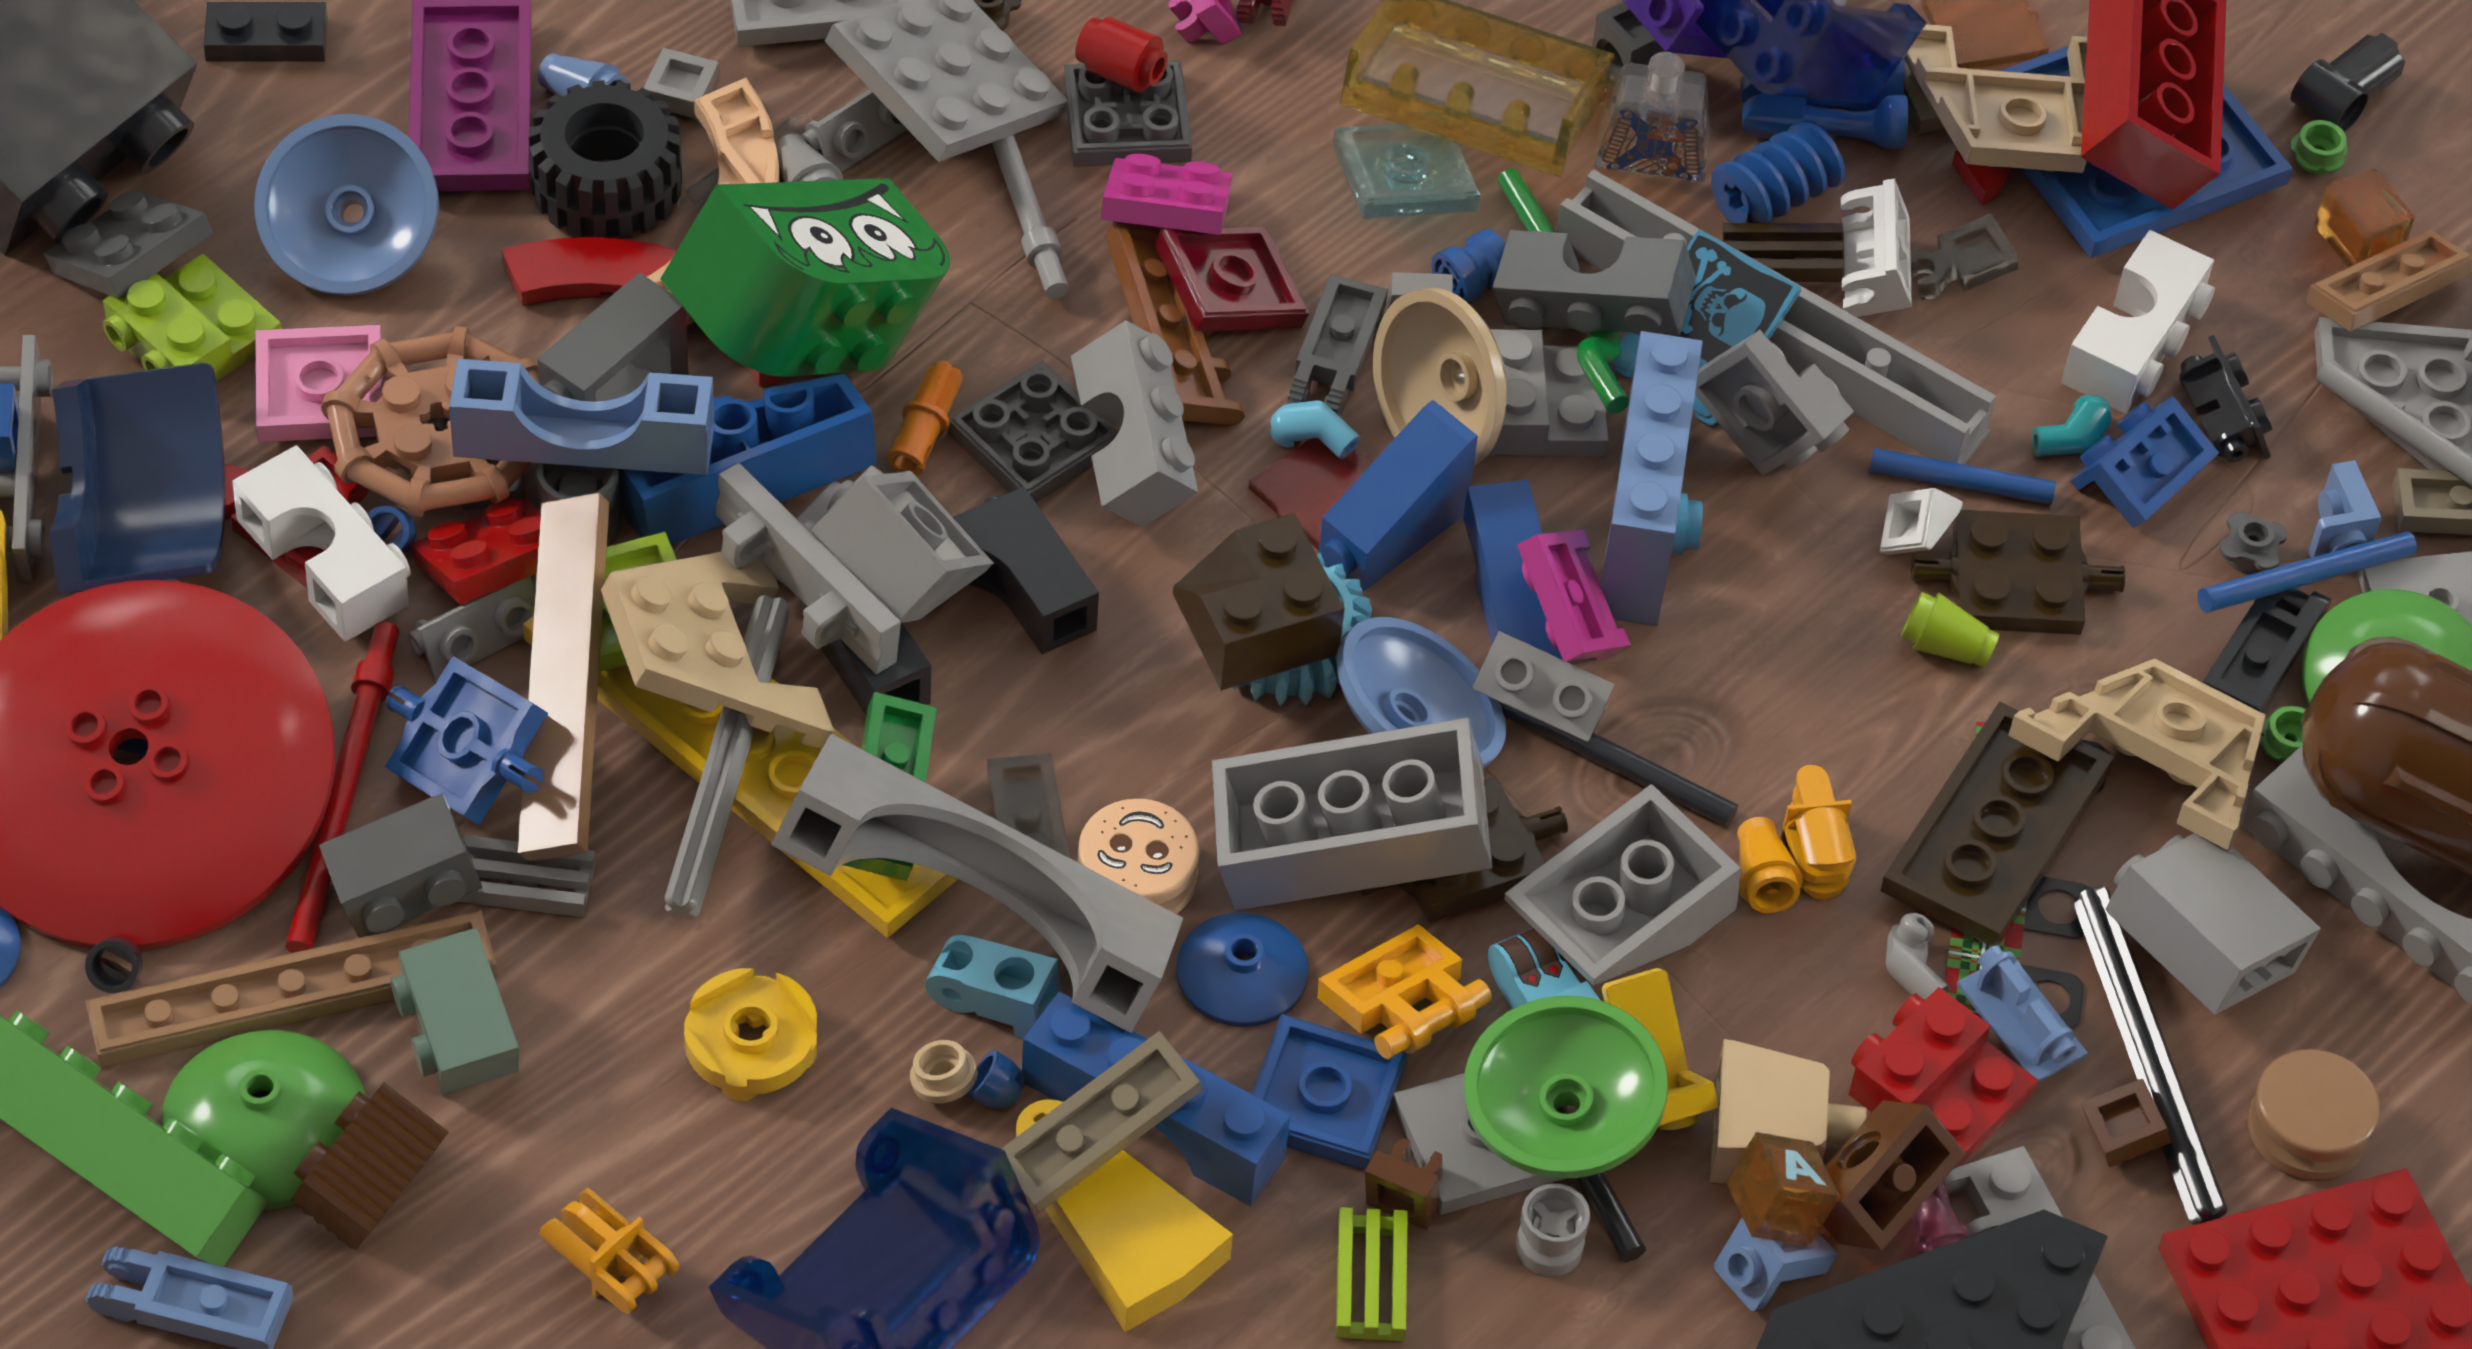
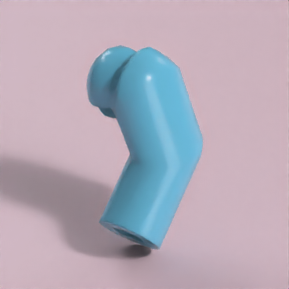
[1270,400,1361,459]

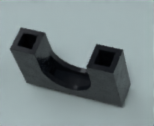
[801,487,1099,716]

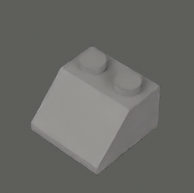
[812,471,993,623]

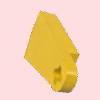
[1016,1099,1233,1332]

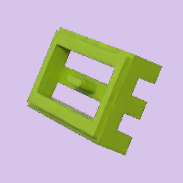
[1336,1207,1408,1341]

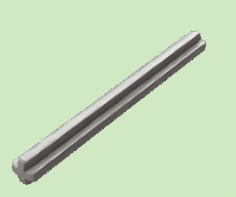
[664,595,789,920]

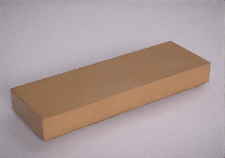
[2306,230,2472,332]

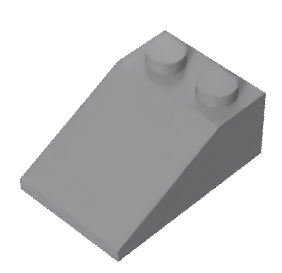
[1505,784,1741,986]

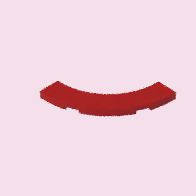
[501,237,796,387]

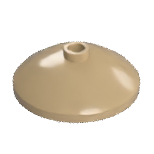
[1373,288,1507,466]

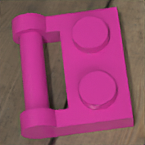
[1517,529,1631,662]

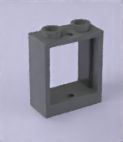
[537,272,689,402]

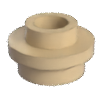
[910,1040,978,1103]

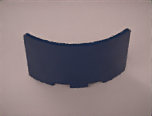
[48,362,225,595]

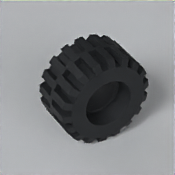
[528,80,682,239]

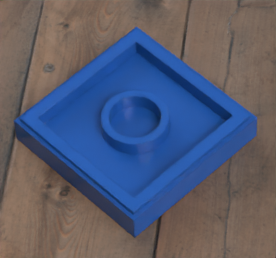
[1251,1014,1408,1170]

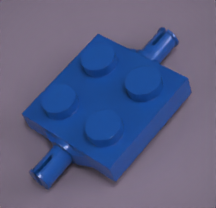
[384,656,548,825]

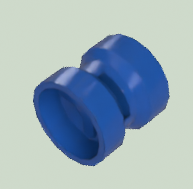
[1431,229,1506,304]

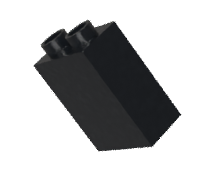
[0,0,198,256]

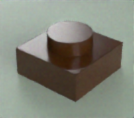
[2081,1078,2172,1168]

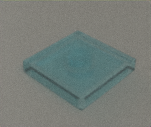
[1332,120,1480,219]

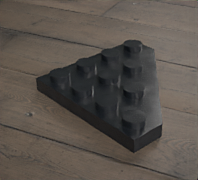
[1756,1209,2108,1349]

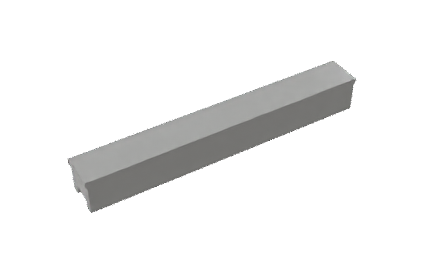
[1556,169,1996,464]

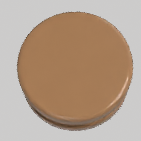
[2248,1049,2380,1180]

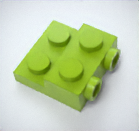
[103,254,282,382]

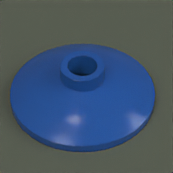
[1176,912,1308,1027]

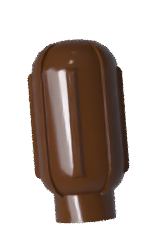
[2301,637,2472,876]

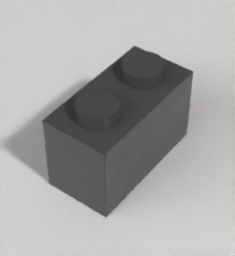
[319,793,483,938]

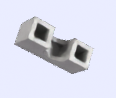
[1071,320,1198,528]

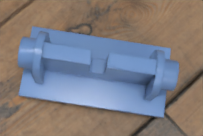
[1957,946,2088,1083]

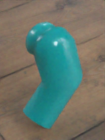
[2032,395,2112,457]

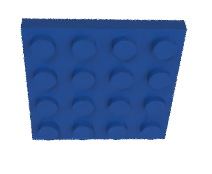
[2000,46,2293,258]

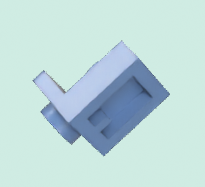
[2308,460,2381,558]
[1714,1208,1838,1311]

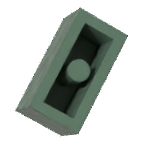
[390,928,519,1095]

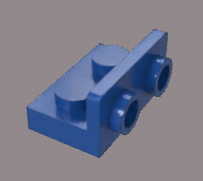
[2070,396,2219,528]

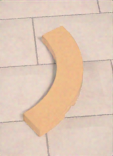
[647,78,779,326]

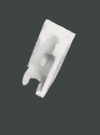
[1841,178,1912,317]

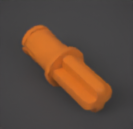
[886,360,963,476]

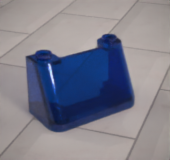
[708,1107,1040,1349]

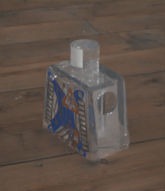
[1594,52,1711,183]

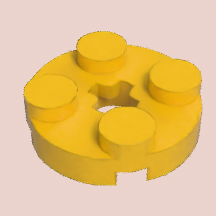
[684,968,817,1101]

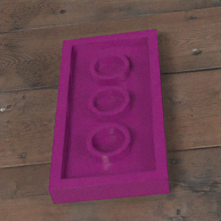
[408,0,532,191]

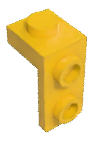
[1602,968,1719,1130]

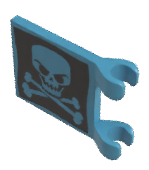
[1612,229,1802,427]

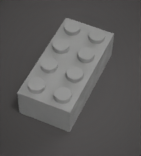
[1212,717,1492,911]

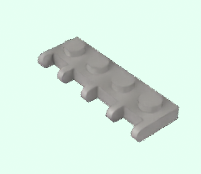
[1939,1146,2136,1349]

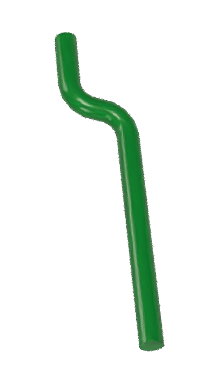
[1497,168,1629,414]

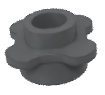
[2219,512,2287,574]

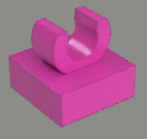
[1168,0,1242,45]

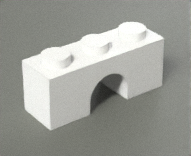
[2061,230,2215,414]
[232,445,411,642]

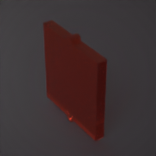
[1248,438,1371,550]

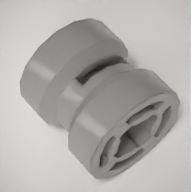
[1516,1183,1590,1277]

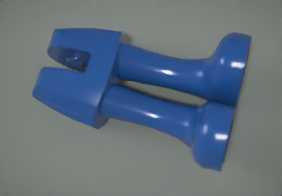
[1740,51,1908,150]

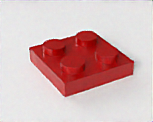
[411,497,541,605]

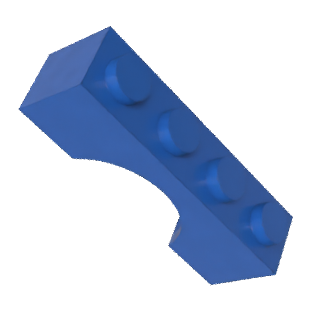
[1022,991,1291,1207]

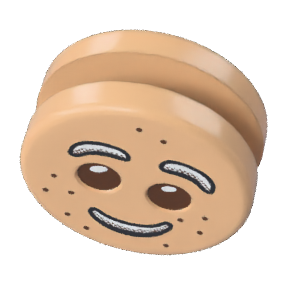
[1078,799,1200,914]

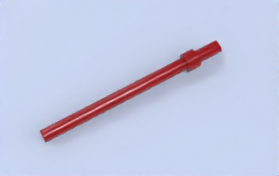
[285,622,400,953]

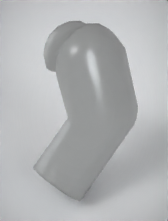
[1885,913,1950,999]

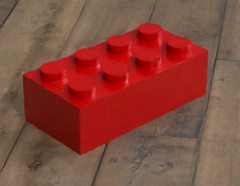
[2081,0,2226,210]

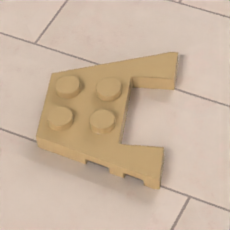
[1895,22,2087,173]
[601,552,834,748]
[2008,658,2266,850]

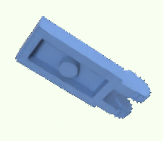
[85,1246,294,1349]

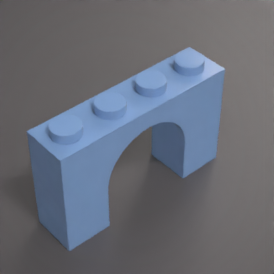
[1600,331,1703,626]

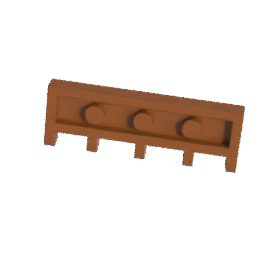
[1105,221,1245,426]

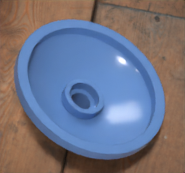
[254,114,439,296]
[1336,617,1506,769]

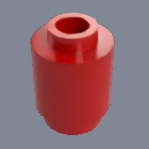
[1075,17,1168,92]

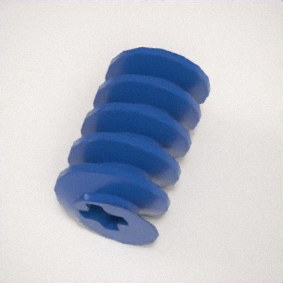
[1711,121,1845,223]

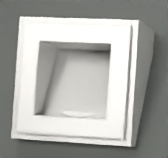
[1880,488,1963,555]

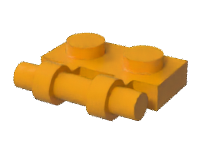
[1317,924,1492,1059]

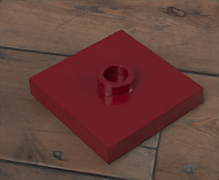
[1154,226,1309,332]

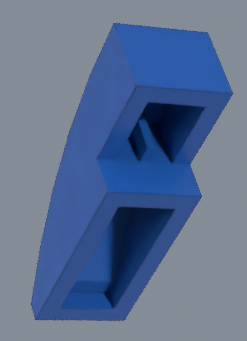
[1463,479,1563,660]

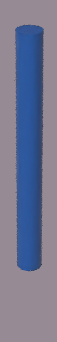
[2197,531,2417,613]

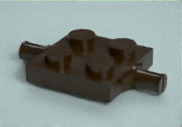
[1911,510,2125,635]
[1361,776,1568,922]

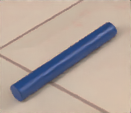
[1869,448,2056,505]

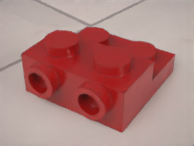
[1848,987,2038,1168]

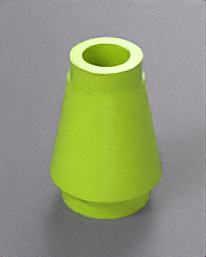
[1901,592,2000,668]

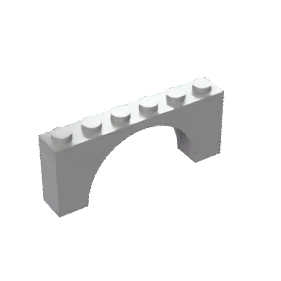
[771,733,1183,1033]
[2242,746,2472,1005]

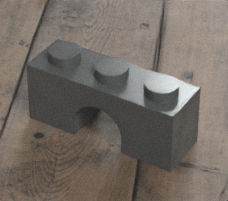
[1493,230,1696,336]

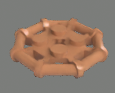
[321,326,539,517]

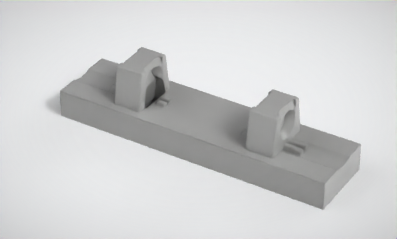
[716,463,901,675]

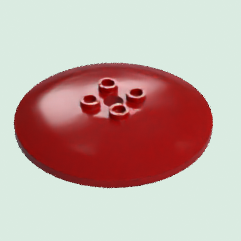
[0,580,336,951]

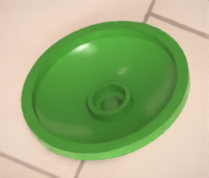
[2301,589,2472,707]
[1464,996,1668,1178]
[161,1030,366,1210]

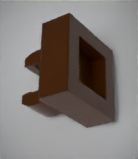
[1365,1138,1443,1230]

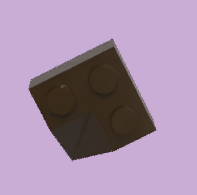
[1173,513,1345,691]

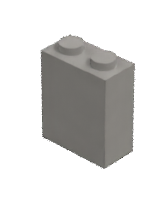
[2105,833,2321,1015]

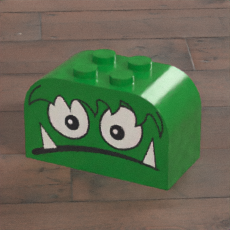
[660,178,950,377]

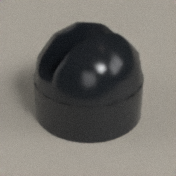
[85,937,143,993]

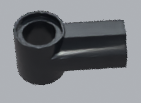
[2290,33,2405,132]

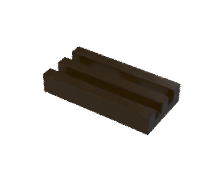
[1723,223,1844,282]

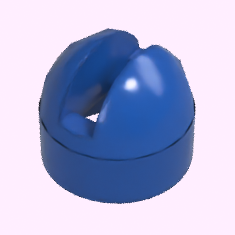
[368,506,417,553]
[966,1050,1024,1110]

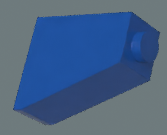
[1319,400,1478,593]

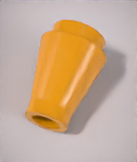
[1737,817,1803,913]

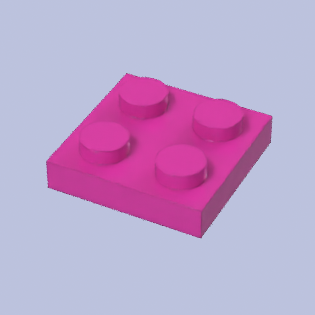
[1101,154,1233,235]

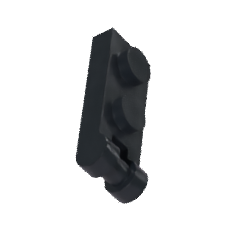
[2203,588,2331,713]

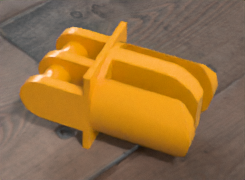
[1780,765,1856,901]
[539,1187,680,1314]

